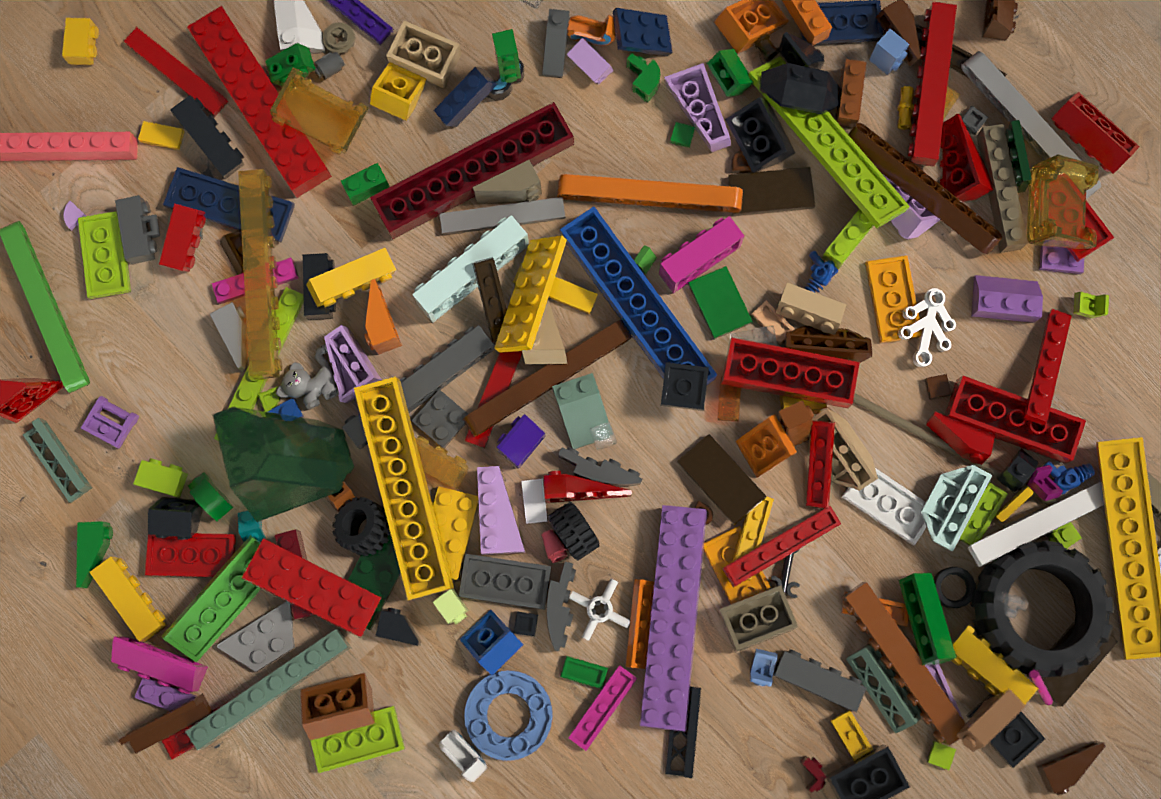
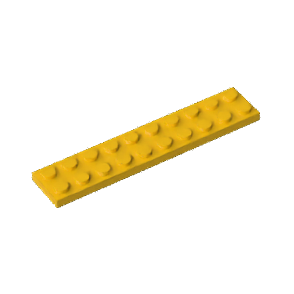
[1096,437,1161,660]

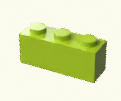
[822,209,874,270]

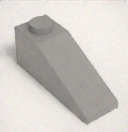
[210,302,247,372]

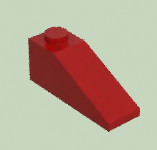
[926,412,995,465]

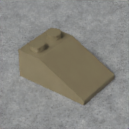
[473,160,542,204]

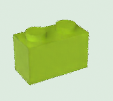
[133,458,188,498]

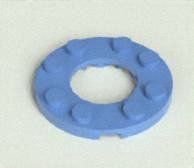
[464,671,553,761]

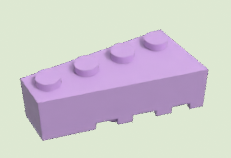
[664,63,731,152]

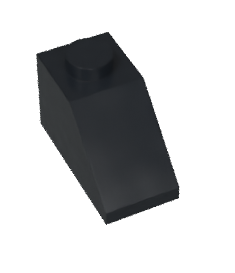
[997,448,1038,493]
[375,607,421,646]

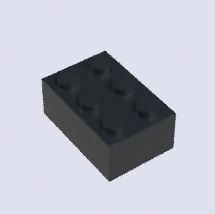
[826,744,910,799]

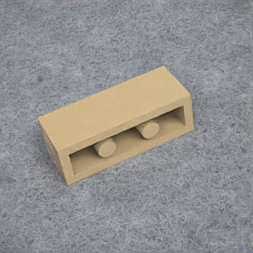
[775,282,847,335]

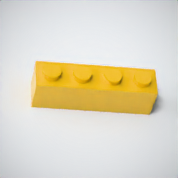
[306,248,396,307]
[90,556,167,642]

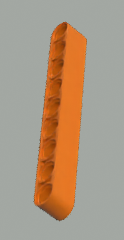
[557,174,743,213]

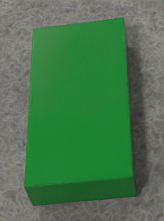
[560,656,608,689]

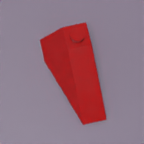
[940,113,994,202]
[544,471,632,503]

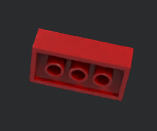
[1051,92,1140,174]

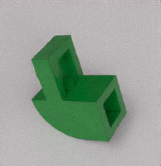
[626,53,661,103]
[188,472,234,521]

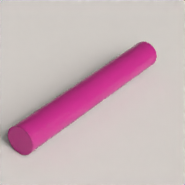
[1030,670,1053,705]

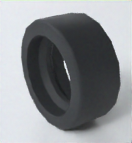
[934,567,976,608]

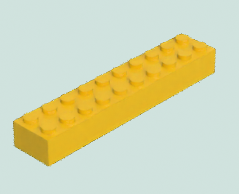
[354,377,454,600]

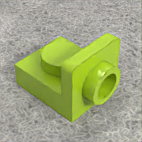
[1046,522,1082,549]

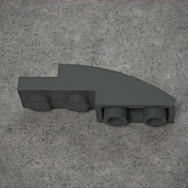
[558,447,642,487]
[547,562,576,651]

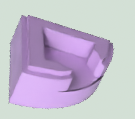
[64,201,86,230]

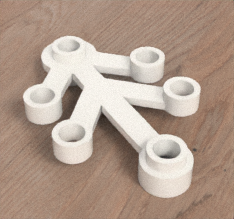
[898,288,956,367]

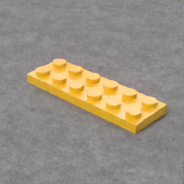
[494,235,567,353]

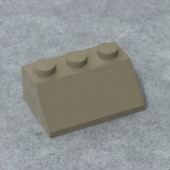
[720,585,798,653]

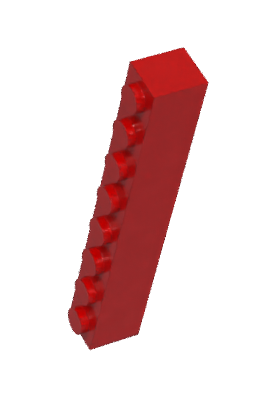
[907,2,957,167]

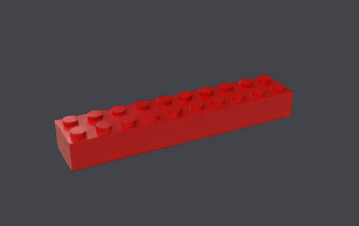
[186,6,332,198]

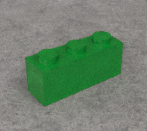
[492,29,521,83]

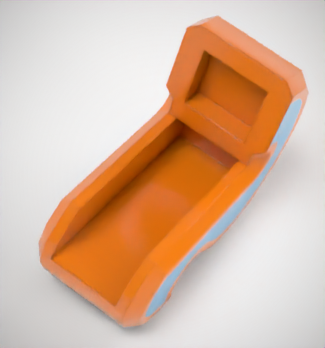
[567,15,616,46]

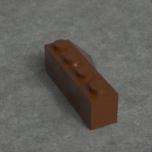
[982,0,1018,41]

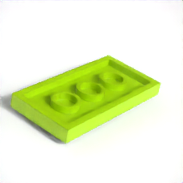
[78,211,131,299]
[311,706,405,773]

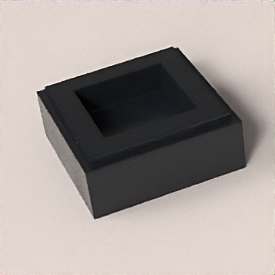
[513,611,539,636]

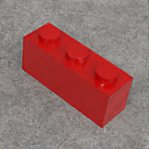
[159,203,206,272]

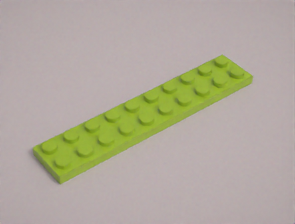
[748,57,910,229]

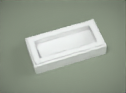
[521,479,548,524]

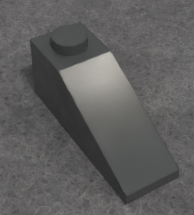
[542,9,570,78]

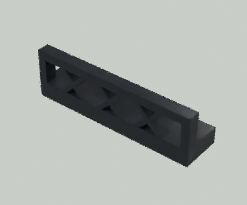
[665,686,701,778]

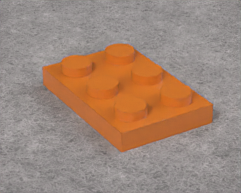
[735,414,797,478]

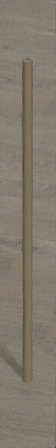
[853,393,1079,521]

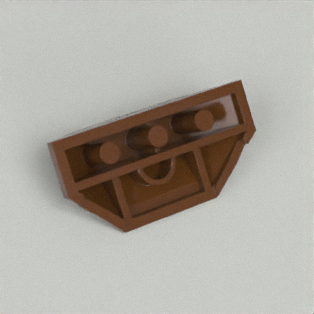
[786,325,873,363]

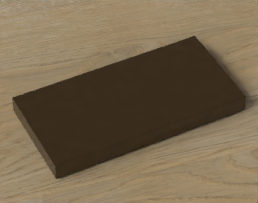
[728,167,815,216]
[677,434,767,525]
[1027,621,1118,707]

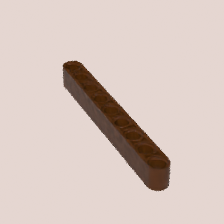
[848,123,1002,254]
[463,320,632,437]

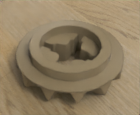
[323,22,356,55]

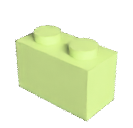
[433,589,469,624]

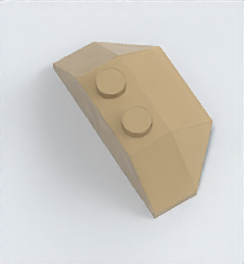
[809,407,878,491]

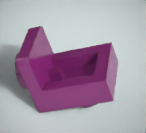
[1027,465,1063,501]

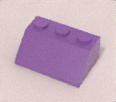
[972,275,1043,323]

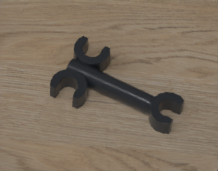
[766,549,800,599]

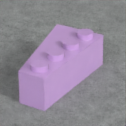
[477,466,526,555]

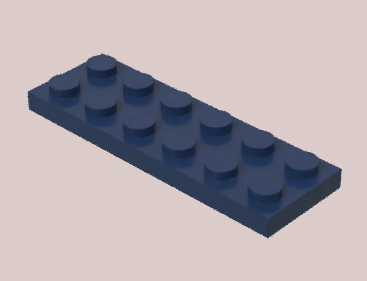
[163,167,295,243]

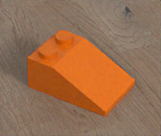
[714,0,789,54]
[364,279,402,355]

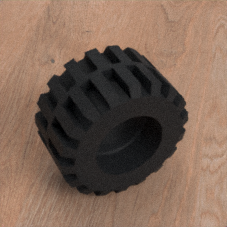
[332,497,391,556]
[548,501,600,561]

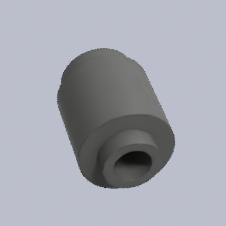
[314,51,345,80]

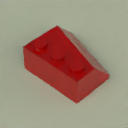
[0,378,64,423]

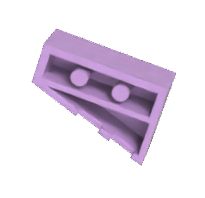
[324,325,382,403]

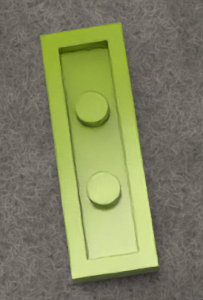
[959,482,1008,546]

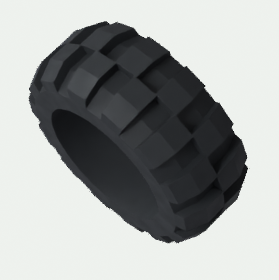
[971,541,1115,677]

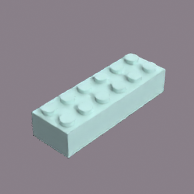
[412,215,529,323]

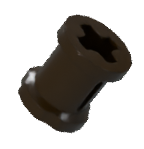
[754,34,780,61]

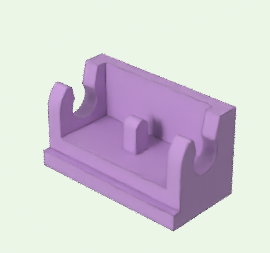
[567,38,613,84]

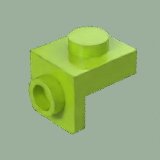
[1073,292,1109,318]

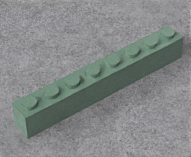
[185,629,351,750]

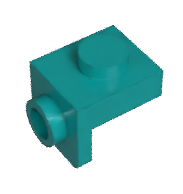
[238,508,266,542]

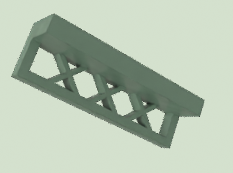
[23,418,92,503]
[846,643,921,734]

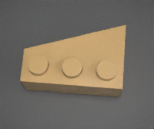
[522,300,568,364]

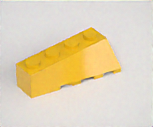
[951,625,1039,705]

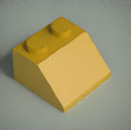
[370,62,427,121]

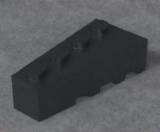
[170,95,245,179]

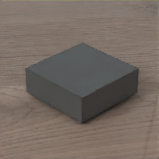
[962,106,988,135]

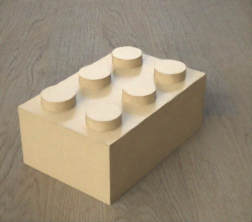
[386,21,462,89]

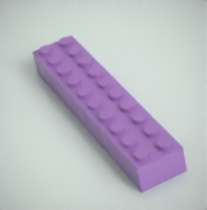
[640,505,707,731]

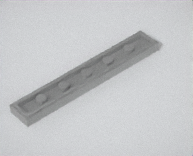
[440,197,565,235]

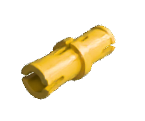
[897,86,914,130]

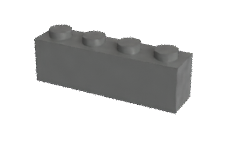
[773,649,867,712]

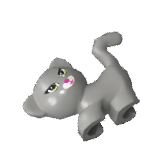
[276,344,338,410]

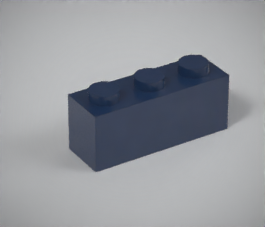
[433,67,498,127]

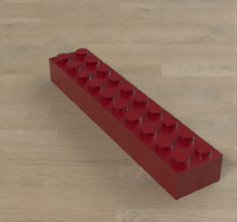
[370,102,574,240]

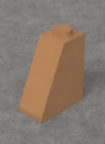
[957,689,1025,752]

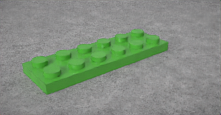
[162,535,261,663]

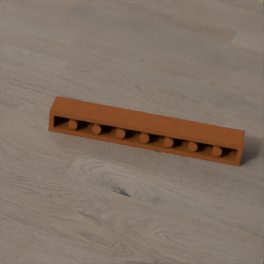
[842,582,966,746]

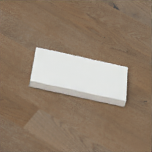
[841,468,927,546]

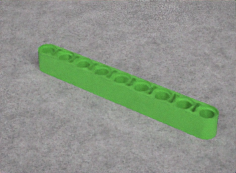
[0,221,90,393]

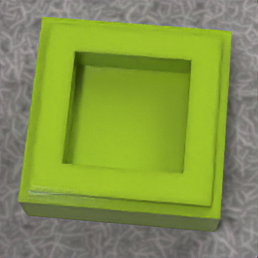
[927,741,956,770]

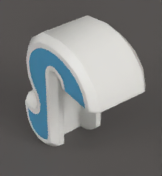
[439,730,487,782]

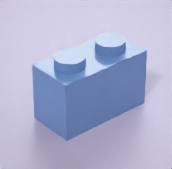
[869,29,909,75]

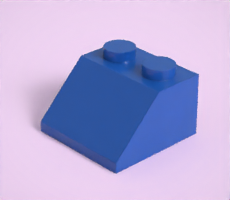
[459,609,524,675]

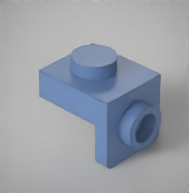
[750,649,778,686]

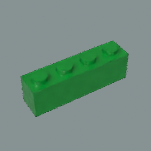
[898,573,957,665]

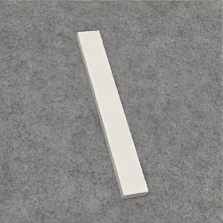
[968,482,1104,567]

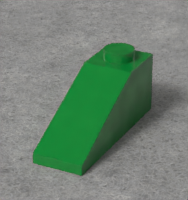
[76,521,113,588]

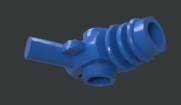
[804,251,838,293]
[1043,461,1095,495]

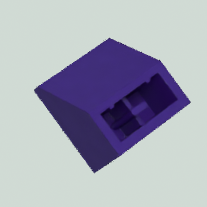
[497,414,546,468]

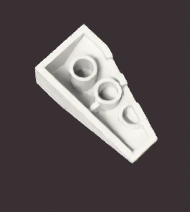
[274,0,325,55]

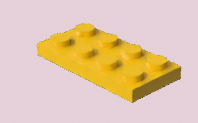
[433,486,479,580]

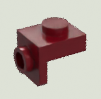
[800,756,828,793]

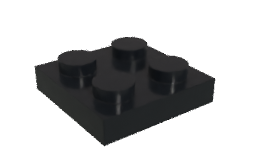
[660,362,709,411]

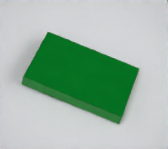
[688,266,753,340]

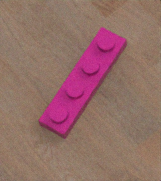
[212,258,299,305]
[568,665,637,751]

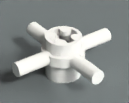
[569,579,630,641]

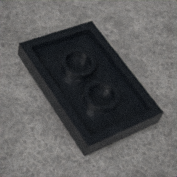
[966,694,1045,768]

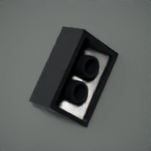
[725,97,796,173]

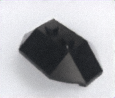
[759,63,841,114]

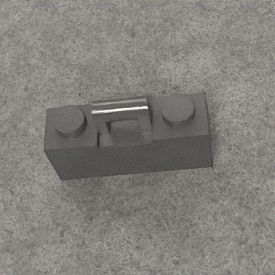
[115,195,160,265]

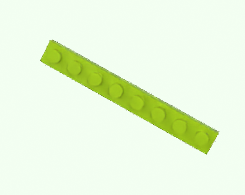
[214,287,304,448]

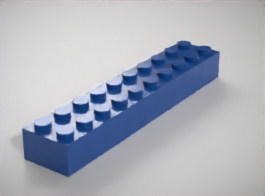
[560,206,717,385]

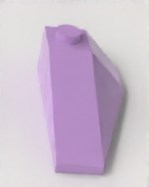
[882,174,940,239]

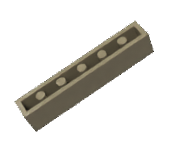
[977,124,1028,253]

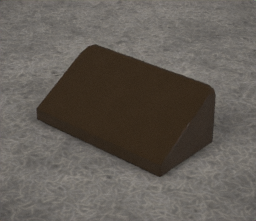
[220,230,261,275]

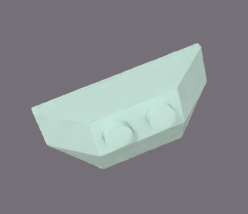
[921,465,992,551]

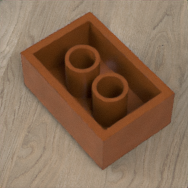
[300,673,375,740]

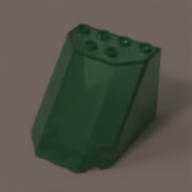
[212,407,354,522]

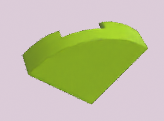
[258,386,280,413]

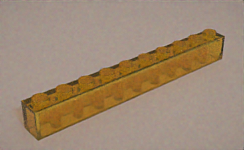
[238,169,282,380]

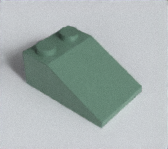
[552,373,613,449]

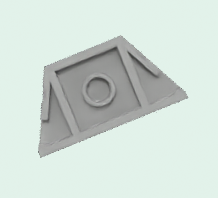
[217,601,295,672]

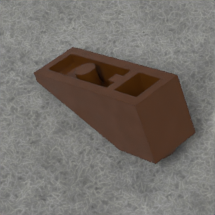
[875,0,921,67]
[1036,741,1106,795]

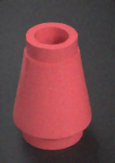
[541,529,568,563]

